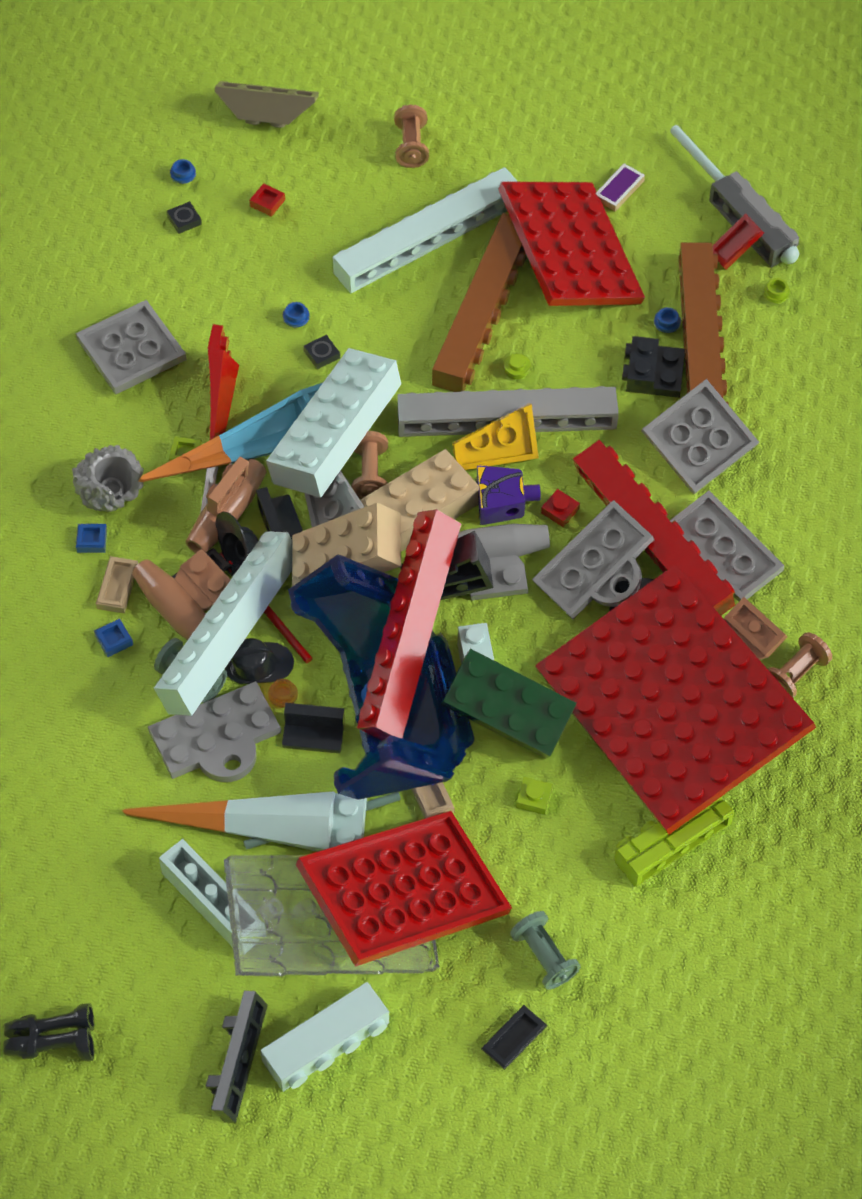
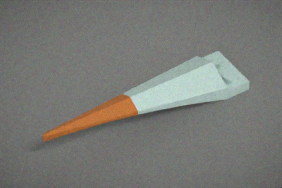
[122,791,367,852]

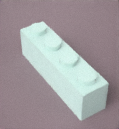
[159,839,265,957]
[261,982,389,1092]

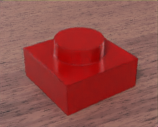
[249,183,285,217]
[541,489,580,527]

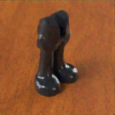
[4,1003,95,1062]

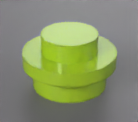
[763,278,790,303]
[504,354,531,379]

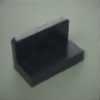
[256,487,303,539]
[282,703,345,753]

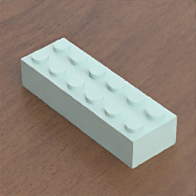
[266,348,401,498]

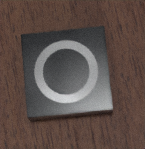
[167,201,202,234]
[303,335,340,370]

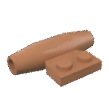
[186,457,267,553]
[132,549,231,641]
[724,597,787,660]

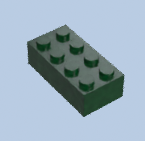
[441,648,577,759]

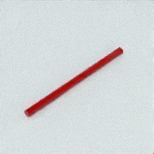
[219,552,313,664]

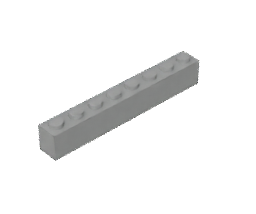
[397,386,619,437]

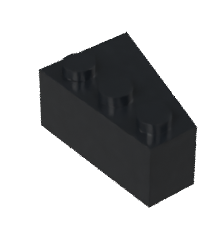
[400,530,494,600]

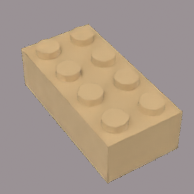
[360,449,479,552]
[292,502,401,597]

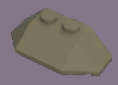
[215,81,319,127]

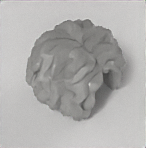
[72,445,144,512]

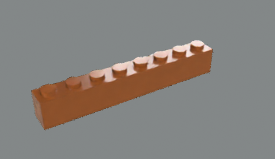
[432,213,526,392]
[678,242,729,405]

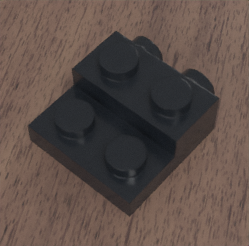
[622,336,685,398]

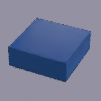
[76,524,107,553]
[94,619,133,657]

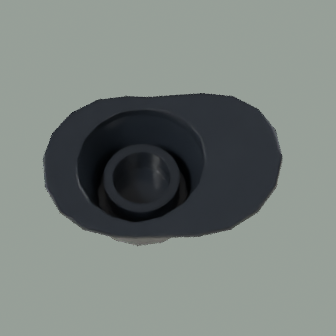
[215,511,258,577]
[225,638,294,684]

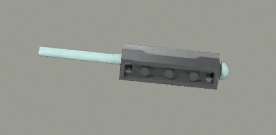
[670,125,799,268]

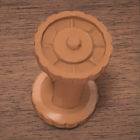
[394,105,429,168]
[351,431,388,499]
[768,632,832,698]

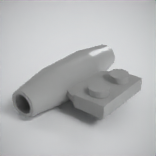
[458,524,550,600]

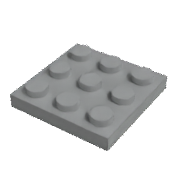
[76,300,187,394]
[641,379,759,494]

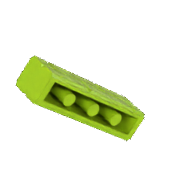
[614,797,734,887]

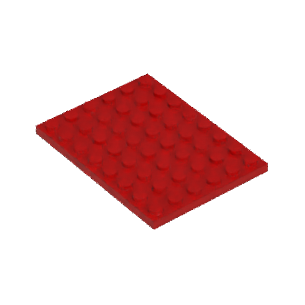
[535,564,816,835]

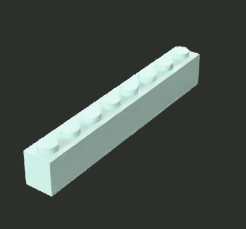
[333,167,518,293]
[154,531,292,716]

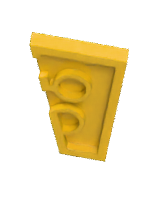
[452,403,539,470]

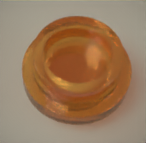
[268,679,298,708]

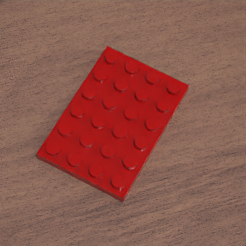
[498,181,645,306]
[295,811,512,967]

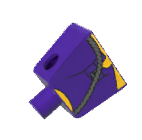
[476,466,541,525]

